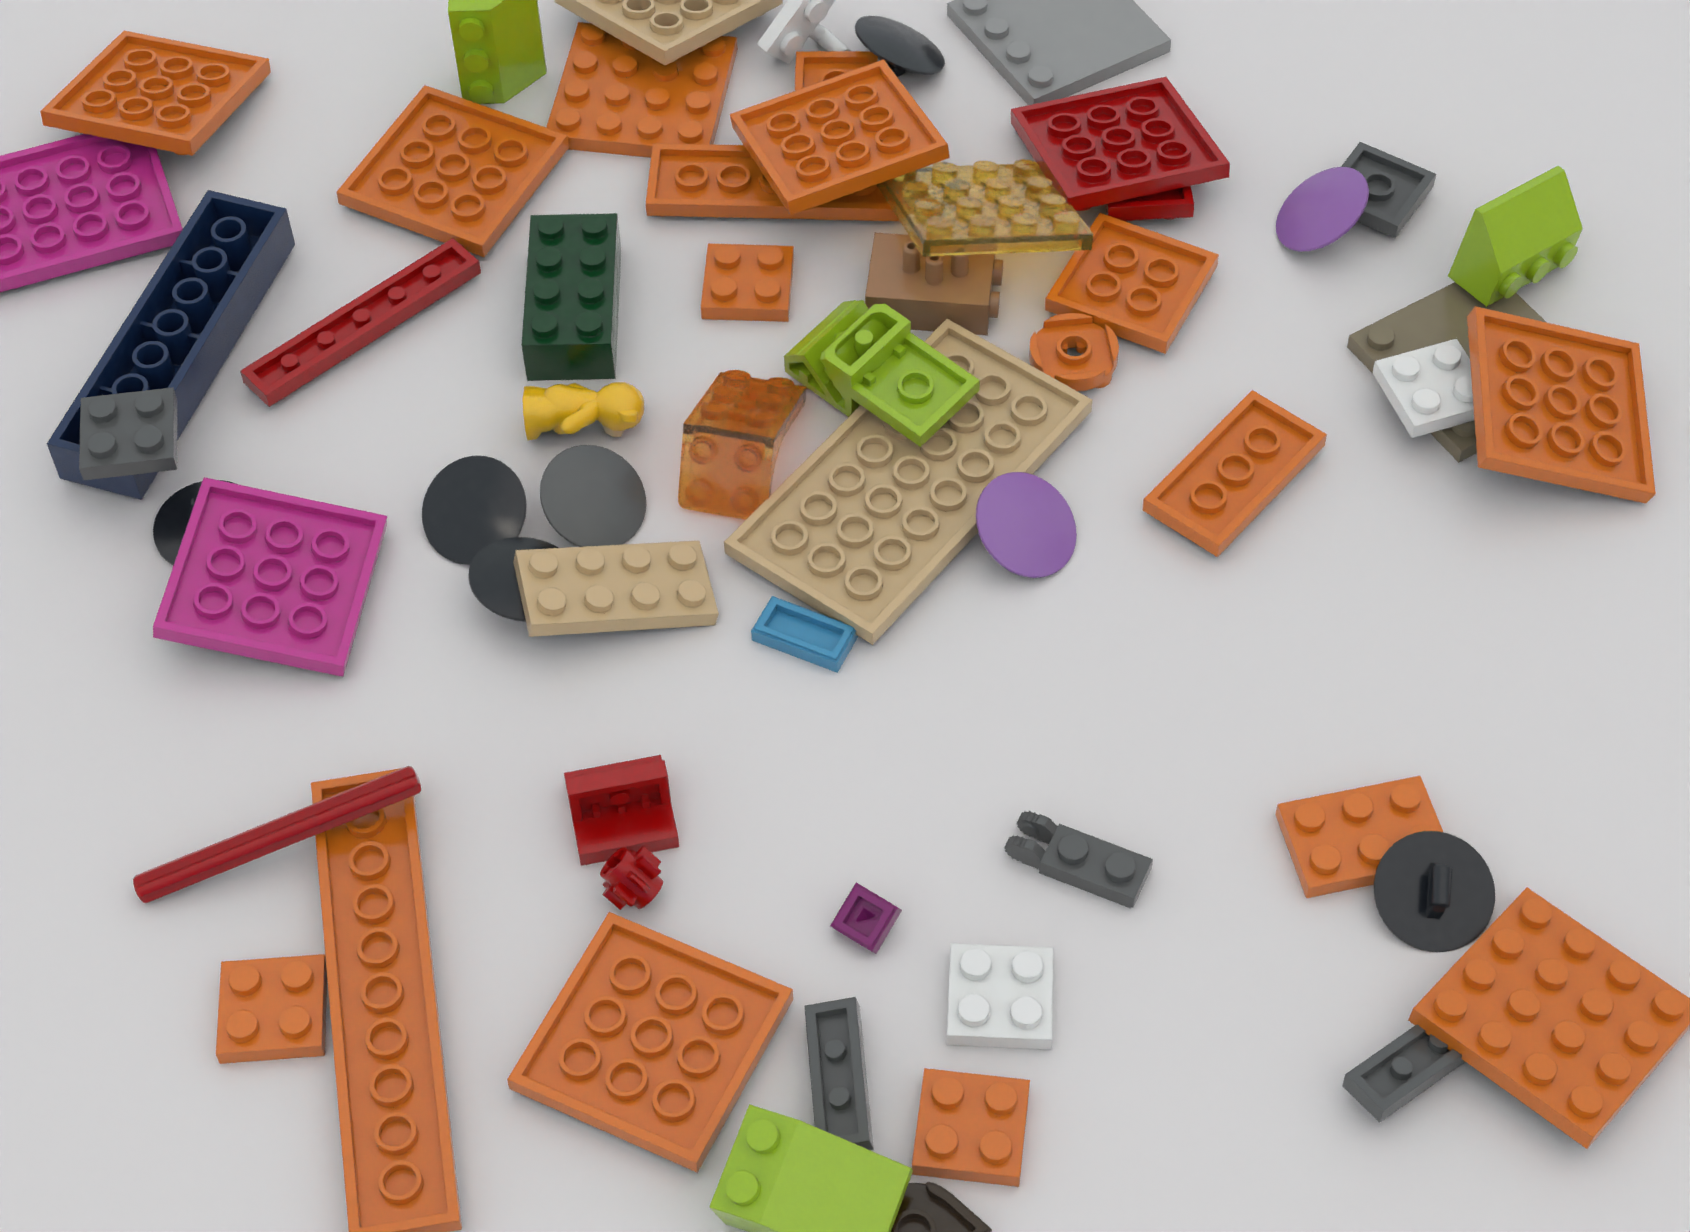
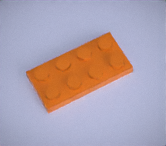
[1142,390,1327,557]

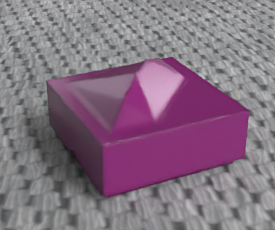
[830,882,902,954]

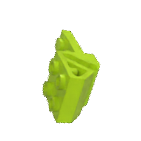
[784,300,980,447]

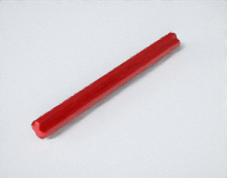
[133,766,422,903]

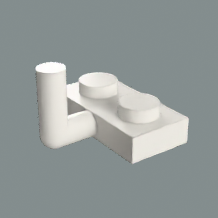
[757,0,851,64]

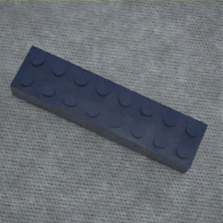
[47,190,295,500]

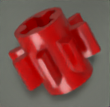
[600,846,663,910]

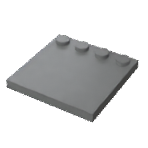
[947,0,1171,105]

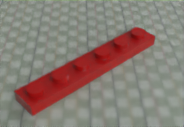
[240,238,481,407]

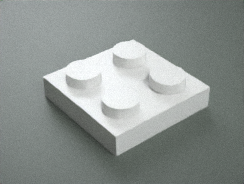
[1373,339,1474,438]
[946,943,1054,1050]

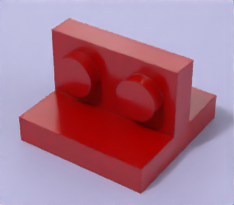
[564,755,679,866]

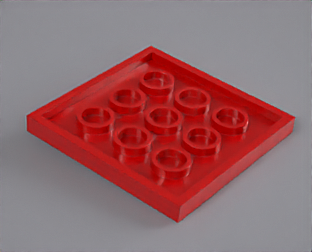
[1011,77,1230,212]

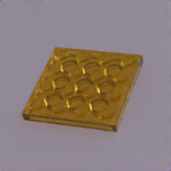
[877,159,1094,257]

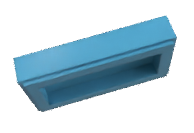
[751,596,858,673]

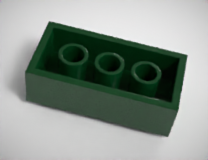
[521,213,621,381]

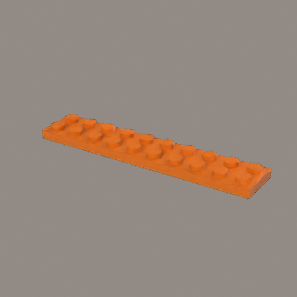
[311,768,462,1232]

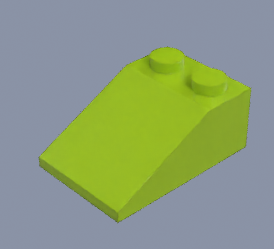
[709,1104,913,1232]

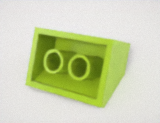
[448,0,547,104]
[1448,166,1583,307]

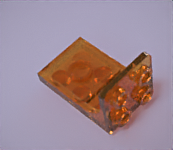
[678,370,807,520]

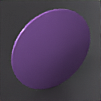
[1276,167,1369,252]
[976,472,1077,578]

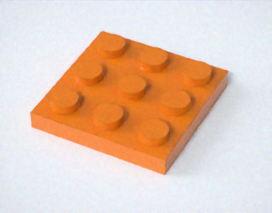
[1045,213,1219,354]

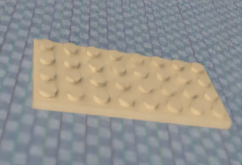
[724,319,1092,645]

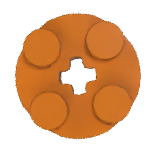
[1029,313,1119,391]

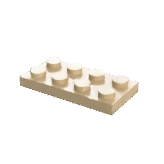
[513,541,719,637]

